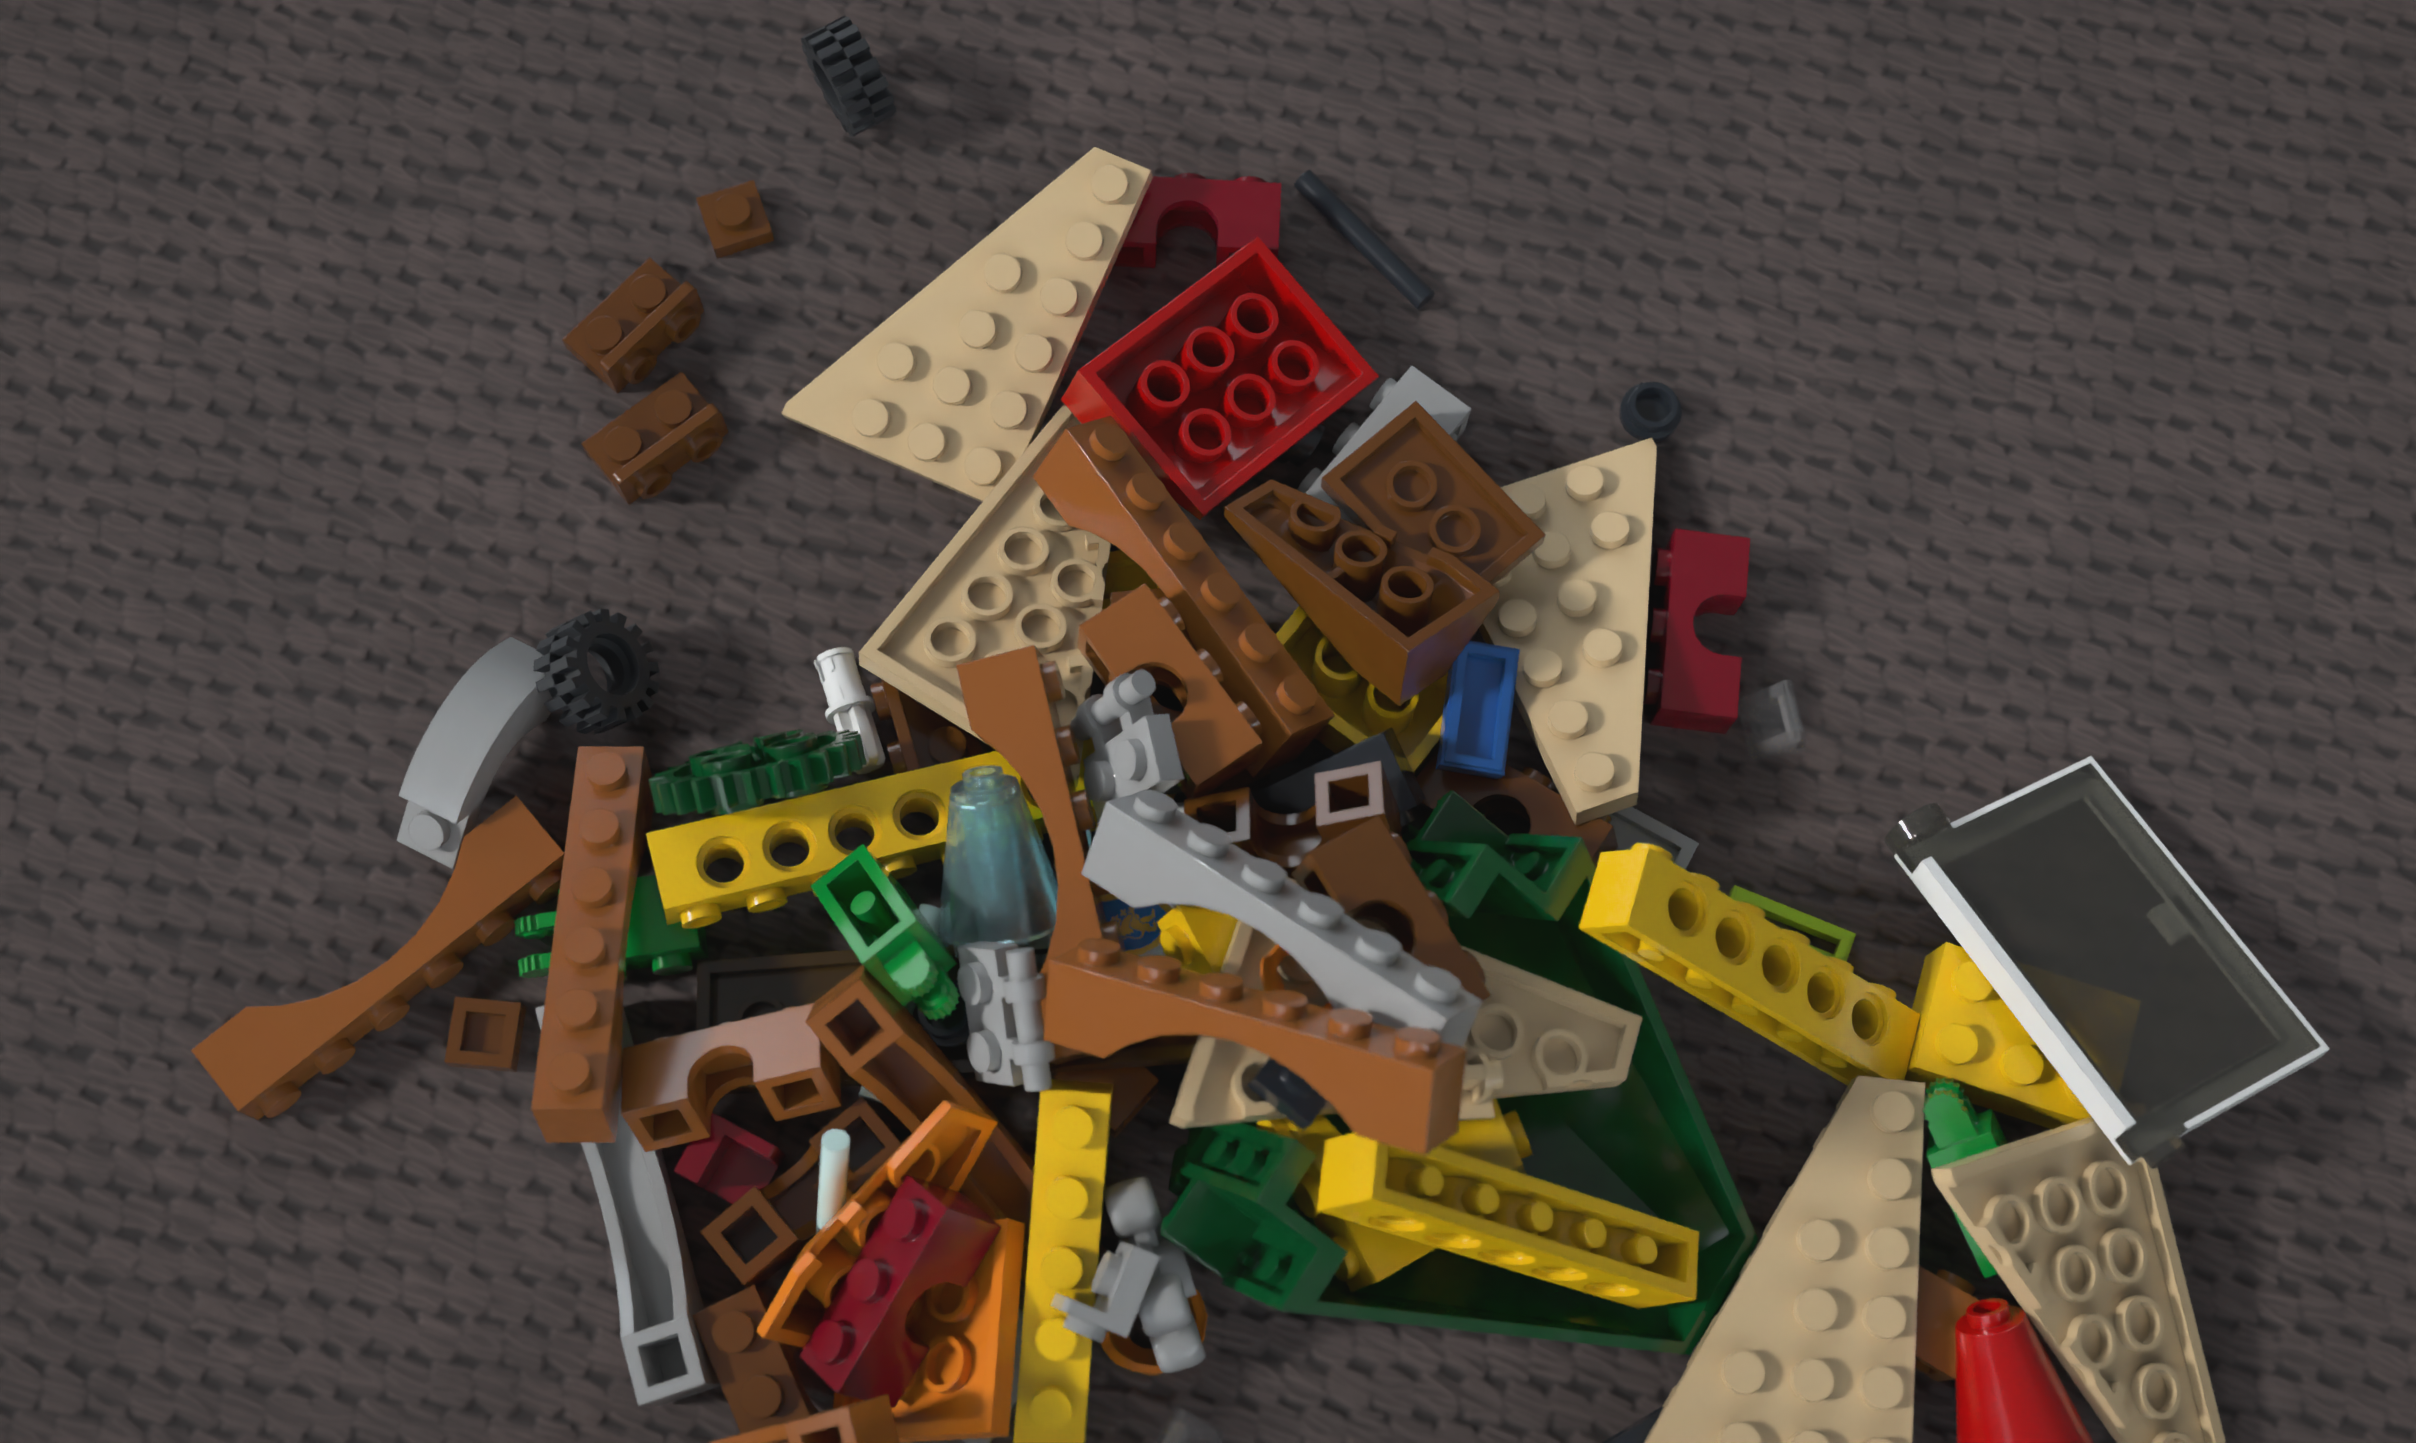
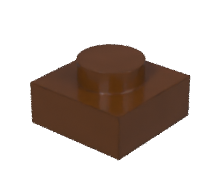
[696,180,775,259]
[444,997,527,1072]

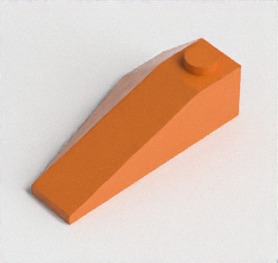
[756,1100,998,1348]

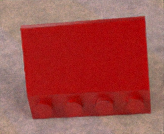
[1061,236,1379,520]

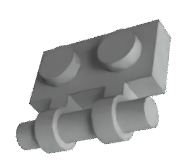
[1070,670,1184,823]
[958,941,1055,1092]

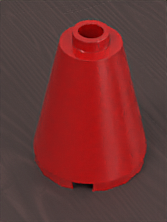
[1955,1298,2094,1443]

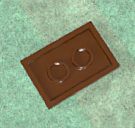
[1321,401,1546,585]

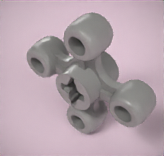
[1103,1176,1206,1373]

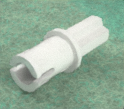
[814,647,885,774]

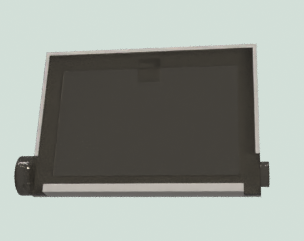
[1884,756,2330,1169]

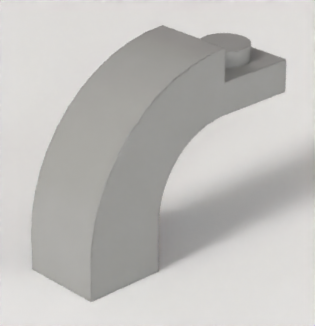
[396,637,552,869]

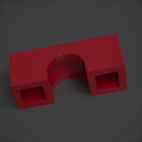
[1113,173,1281,268]
[1643,529,1750,734]
[800,1174,1002,1408]

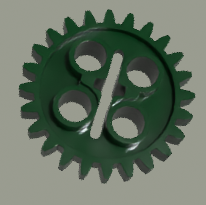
[649,729,867,815]

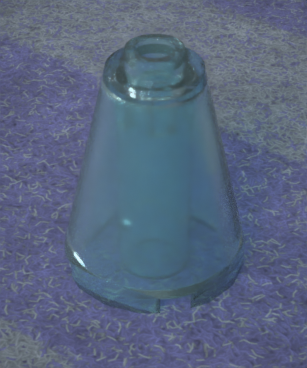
[938,765,1058,958]

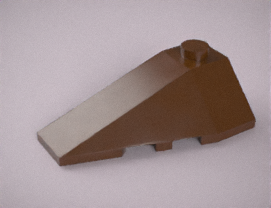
[1224,479,1500,706]

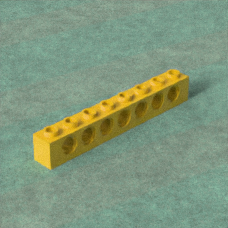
[646,737,1176,929]

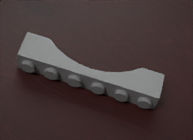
[1081,790,1482,1047]
[535,1006,721,1406]

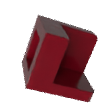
[674,1113,786,1204]

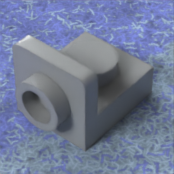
[1051,1241,1160,1343]

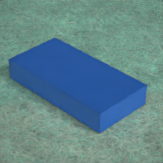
[1436,641,1520,779]

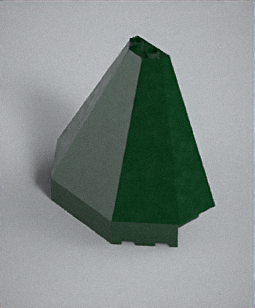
[1160,790,1758,1355]

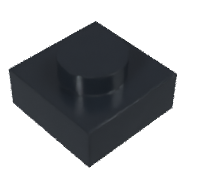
[1247,1056,1328,1131]

